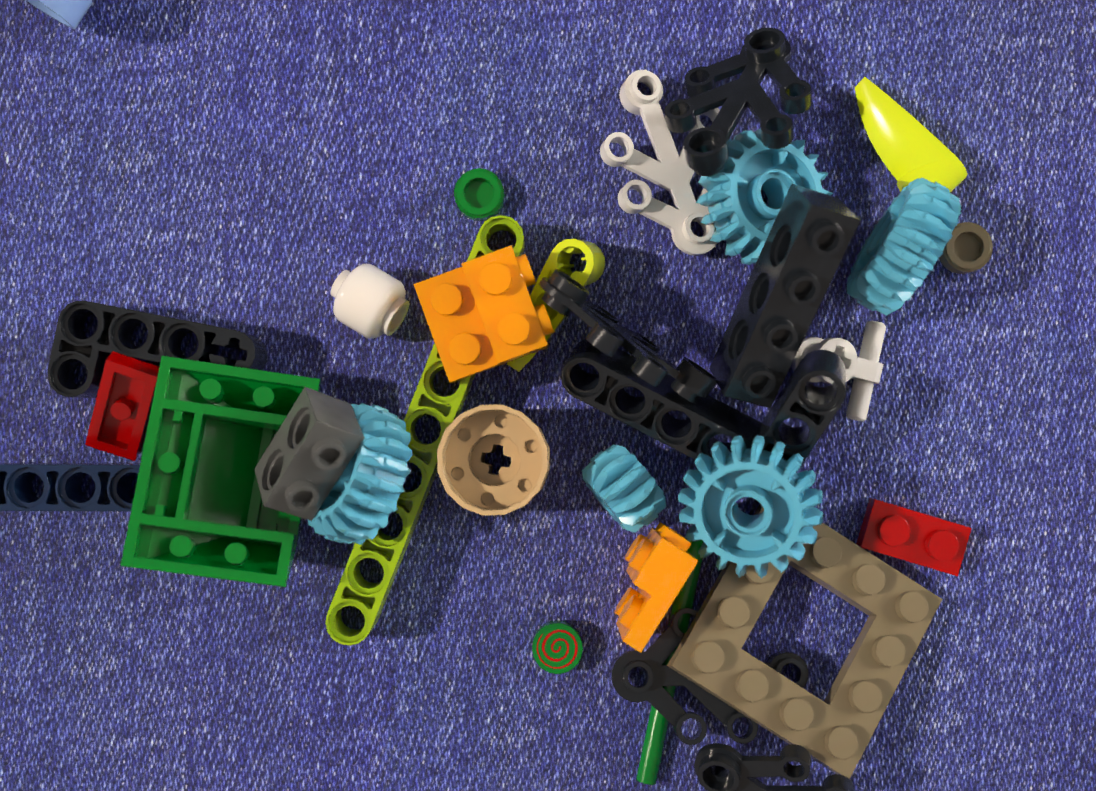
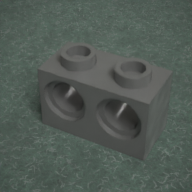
[254,387,364,521]

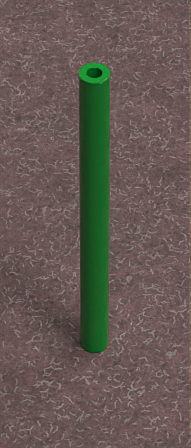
[636,538,704,785]

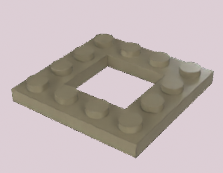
[667,503,942,779]

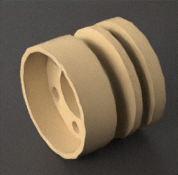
[437,404,550,516]

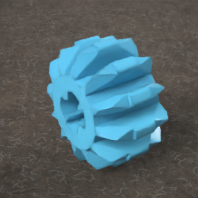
[582,444,666,533]

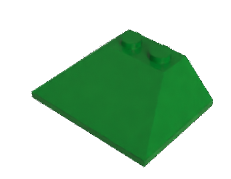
[120,356,321,587]

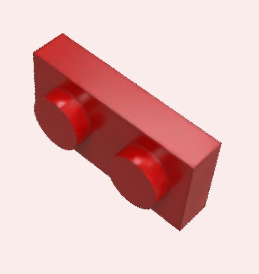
[85,351,159,461]
[856,498,972,576]

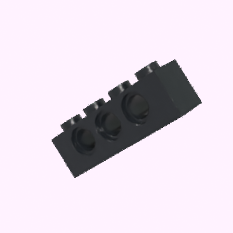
[709,183,861,408]

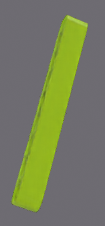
[325,215,525,646]

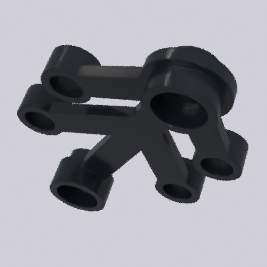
[664,27,812,176]
[539,269,718,404]
[611,608,808,745]
[694,743,855,791]

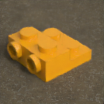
[413,246,554,383]
[614,522,698,653]

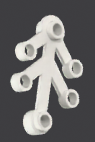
[600,70,720,256]

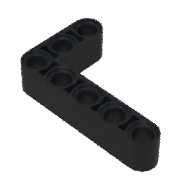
[561,339,846,467]

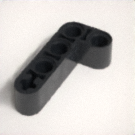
[48,301,267,398]

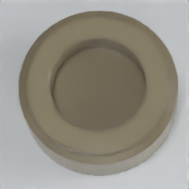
[939,222,993,274]

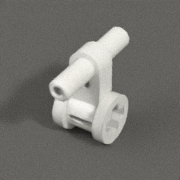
[791,321,886,422]

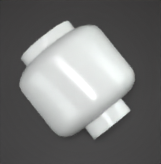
[330,264,410,339]

